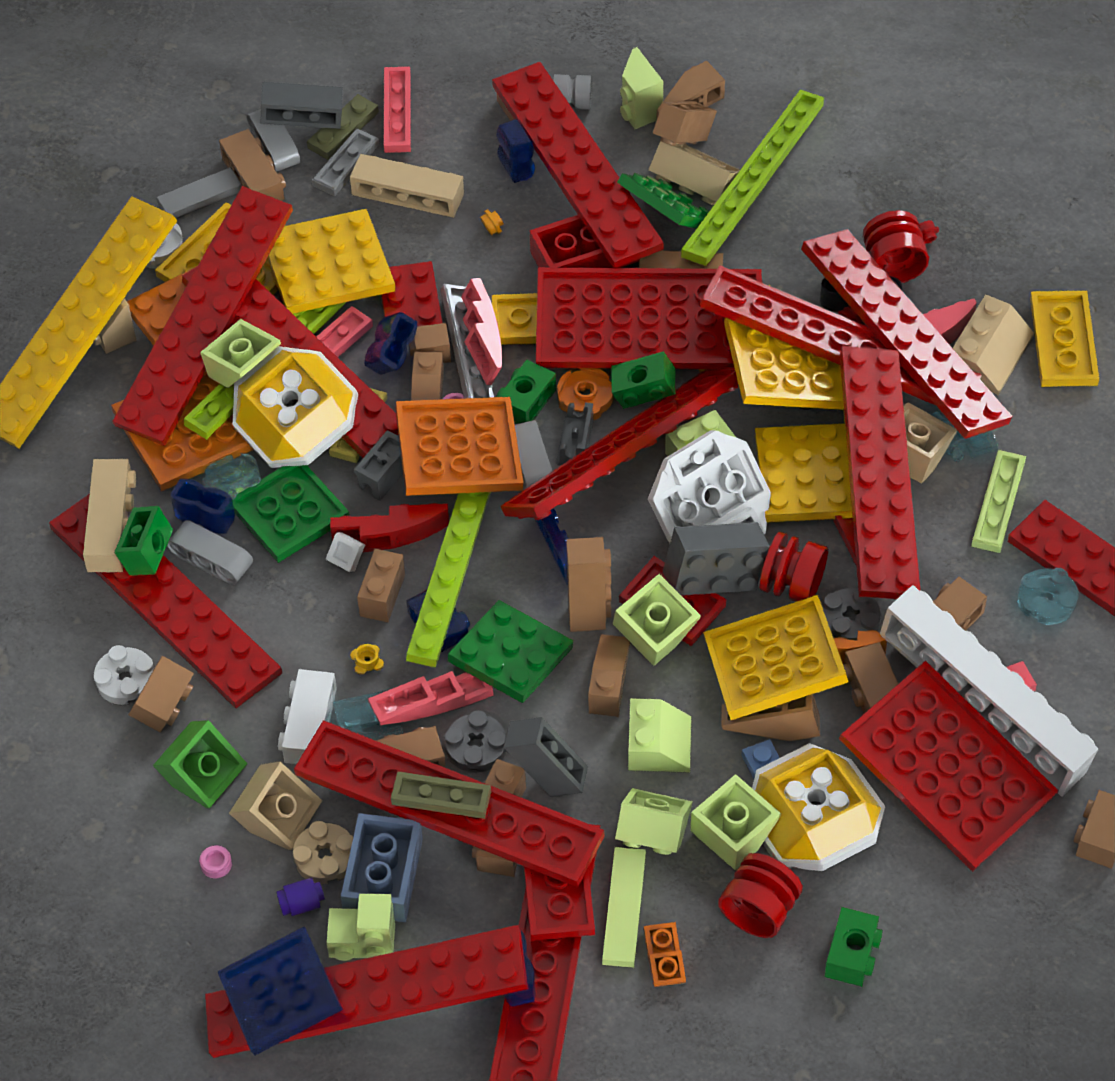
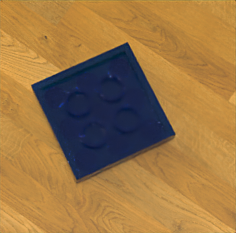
[218,926,343,1056]

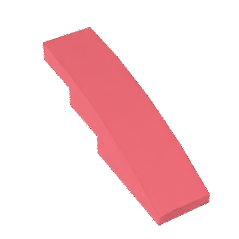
[461,278,502,385]
[368,671,494,726]

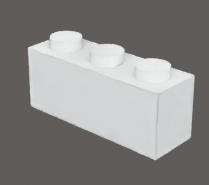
[278,669,337,764]

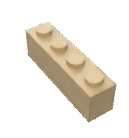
[350,154,464,218]
[83,459,136,572]

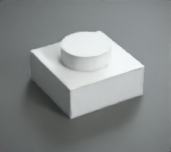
[326,532,365,572]

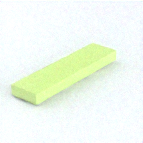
[972,450,1026,553]
[602,847,646,968]

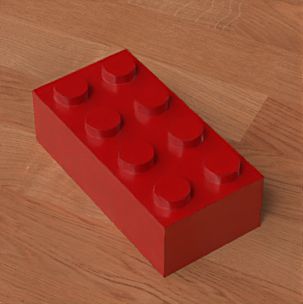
[530,215,640,268]

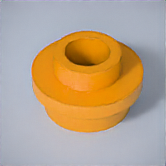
[480,209,504,236]

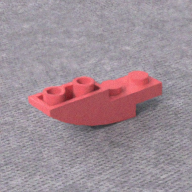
[923,298,977,344]

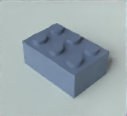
[341,813,423,922]

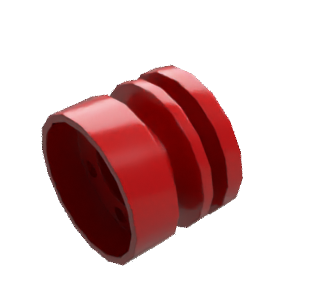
[862,210,929,283]
[759,531,829,602]
[718,853,803,938]

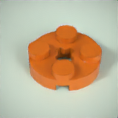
[557,368,614,420]

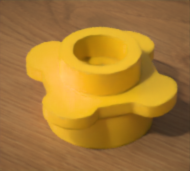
[350,644,384,675]

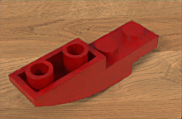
[330,503,449,552]

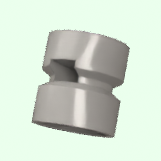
[553,74,592,110]

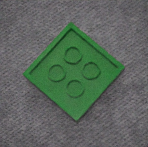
[617,173,709,229]
[228,465,350,563]
[447,600,574,703]

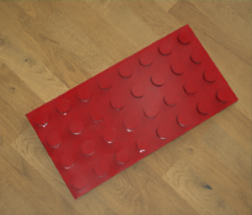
[536,267,762,369]

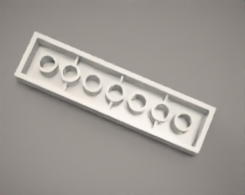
[880,585,1098,797]

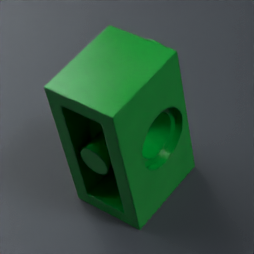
[612,351,676,409]
[496,360,556,424]
[114,506,173,575]
[825,907,883,987]

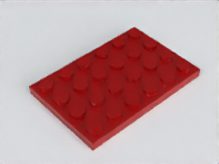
[839,660,1059,872]

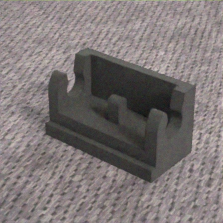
[557,402,594,465]
[354,430,403,501]

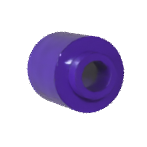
[276,877,325,916]

